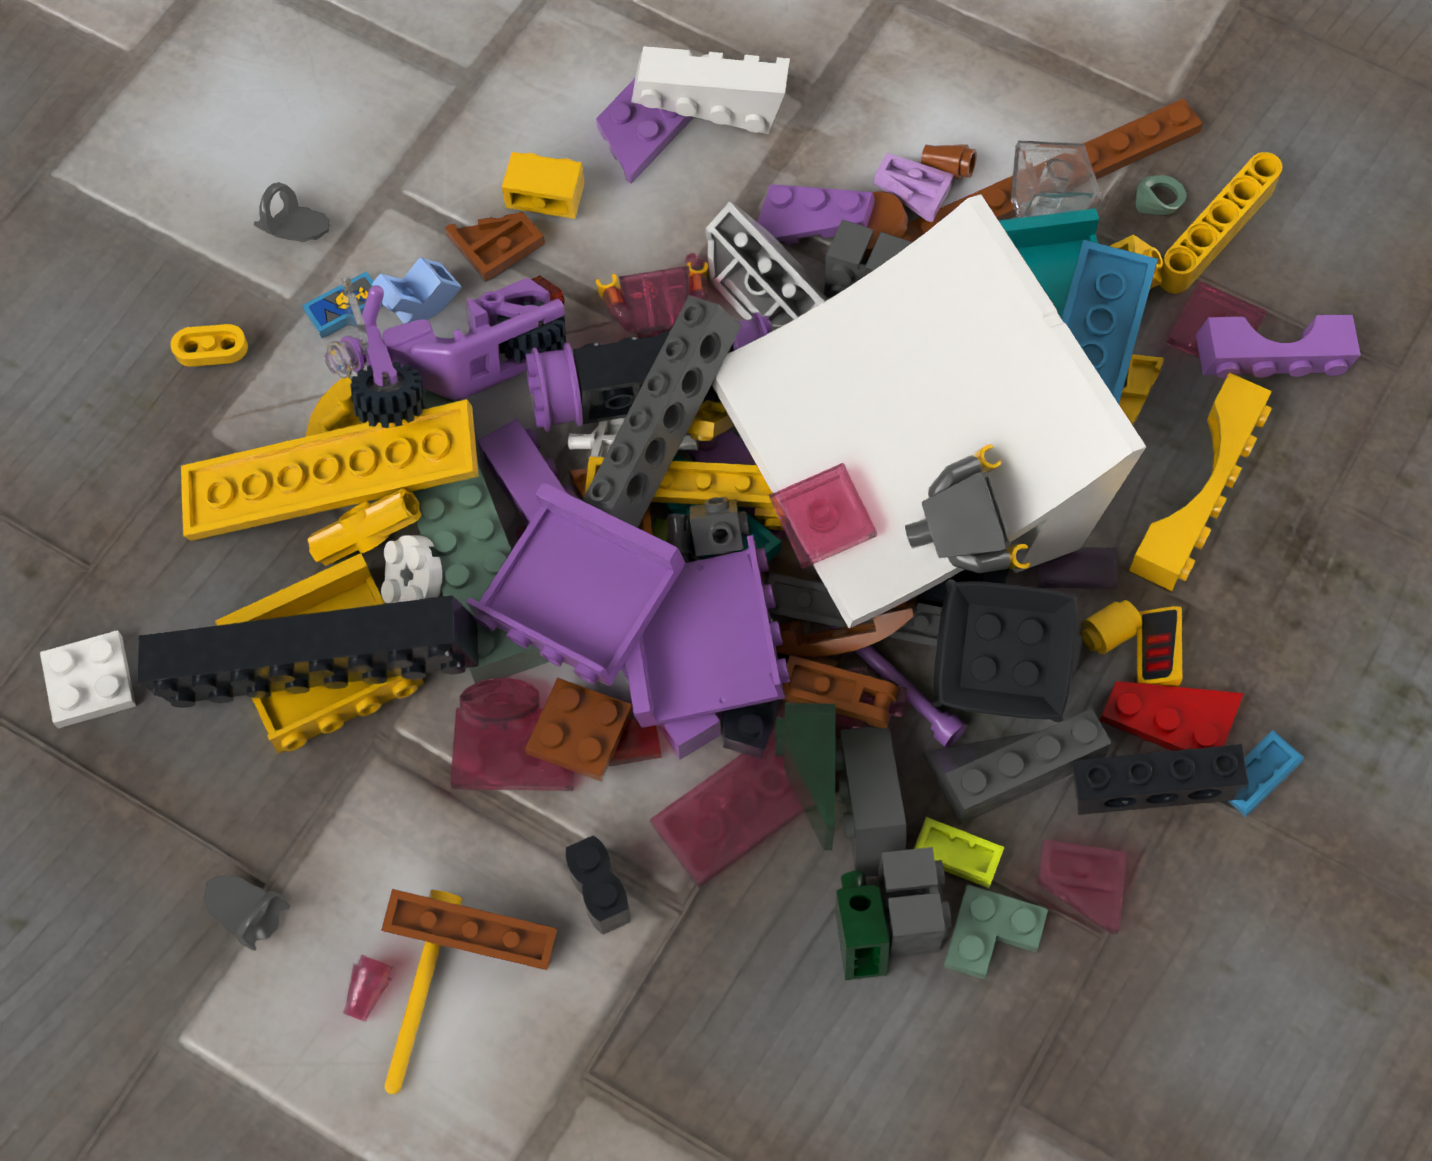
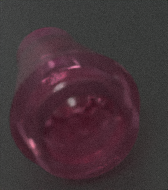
[343,955,393,1022]

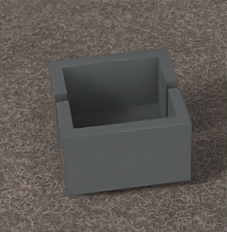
[824,220,913,298]
[877,847,951,958]

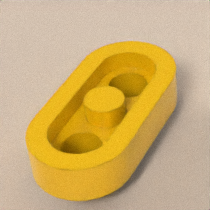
[170,324,248,367]

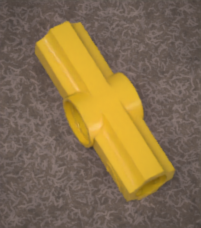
[307,488,422,566]

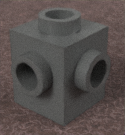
[690,497,750,557]

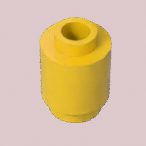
[1080,600,1142,654]

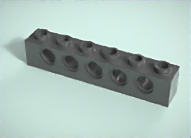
[582,295,742,528]

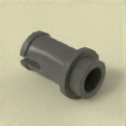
[667,514,695,563]

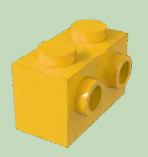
[502,152,585,219]

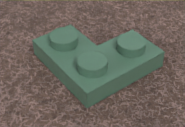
[944,884,1048,979]

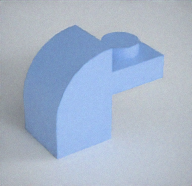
[372,257,462,324]

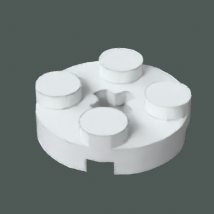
[381,535,442,603]

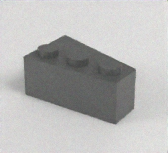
[833,725,906,877]

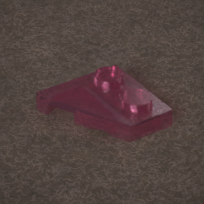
[1037,839,1127,934]

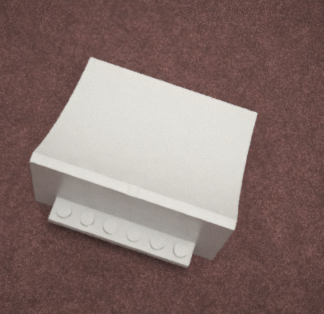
[712,194,1146,628]

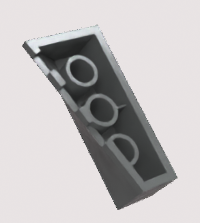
[923,708,1111,825]

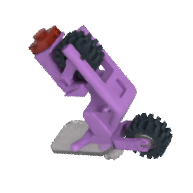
[324,275,566,428]

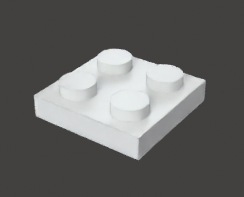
[40,630,136,728]

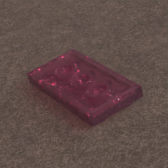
[650,726,831,888]

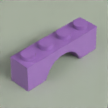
[1196,315,1361,378]

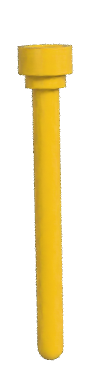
[384,890,463,1095]

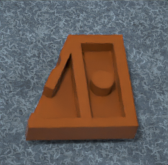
[445,212,545,282]

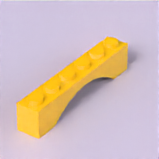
[1129,372,1272,591]

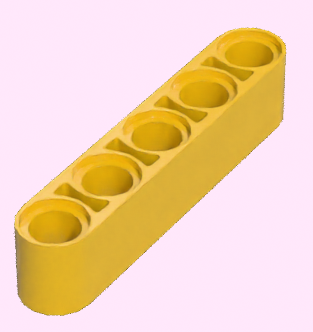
[1160,152,1282,294]

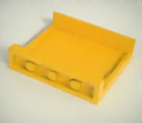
[215,553,424,754]

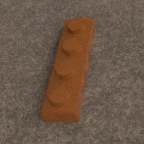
[381,889,557,970]

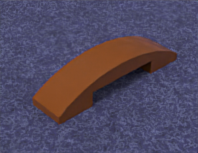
[776,597,918,657]

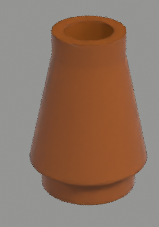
[921,144,977,180]

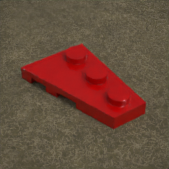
[1100,681,1244,751]

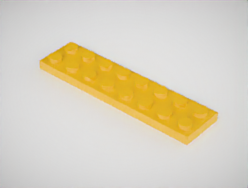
[181,399,479,541]

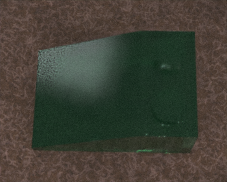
[775,703,835,850]

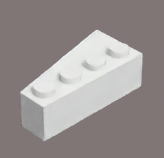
[631,46,790,134]

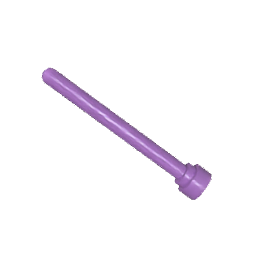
[827,625,968,748]

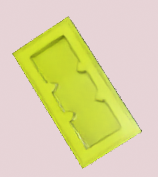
[914,817,1004,888]

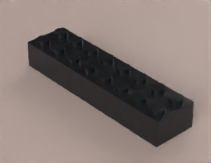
[138,595,479,708]

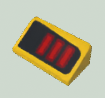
[1137,606,1183,687]

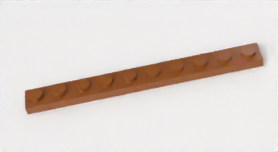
[901,98,1203,242]

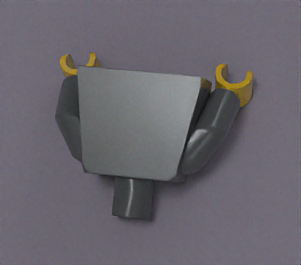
[905,444,1030,574]

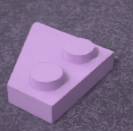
[874,153,954,222]

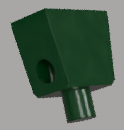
[836,871,890,981]

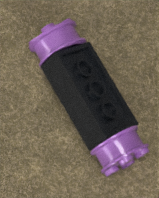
[525,312,772,432]

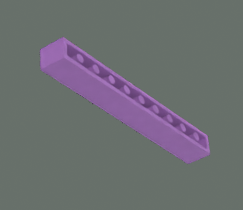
[477,419,722,759]

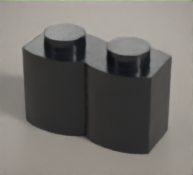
[566,835,630,935]

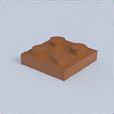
[525,677,633,782]

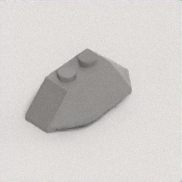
[705,201,827,331]

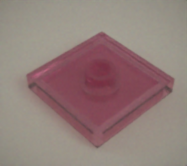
[1167,281,1267,358]
[769,463,877,569]

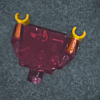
[596,262,709,339]

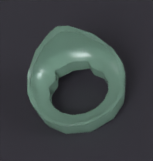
[1135,175,1187,215]

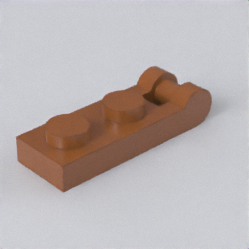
[783,655,900,728]

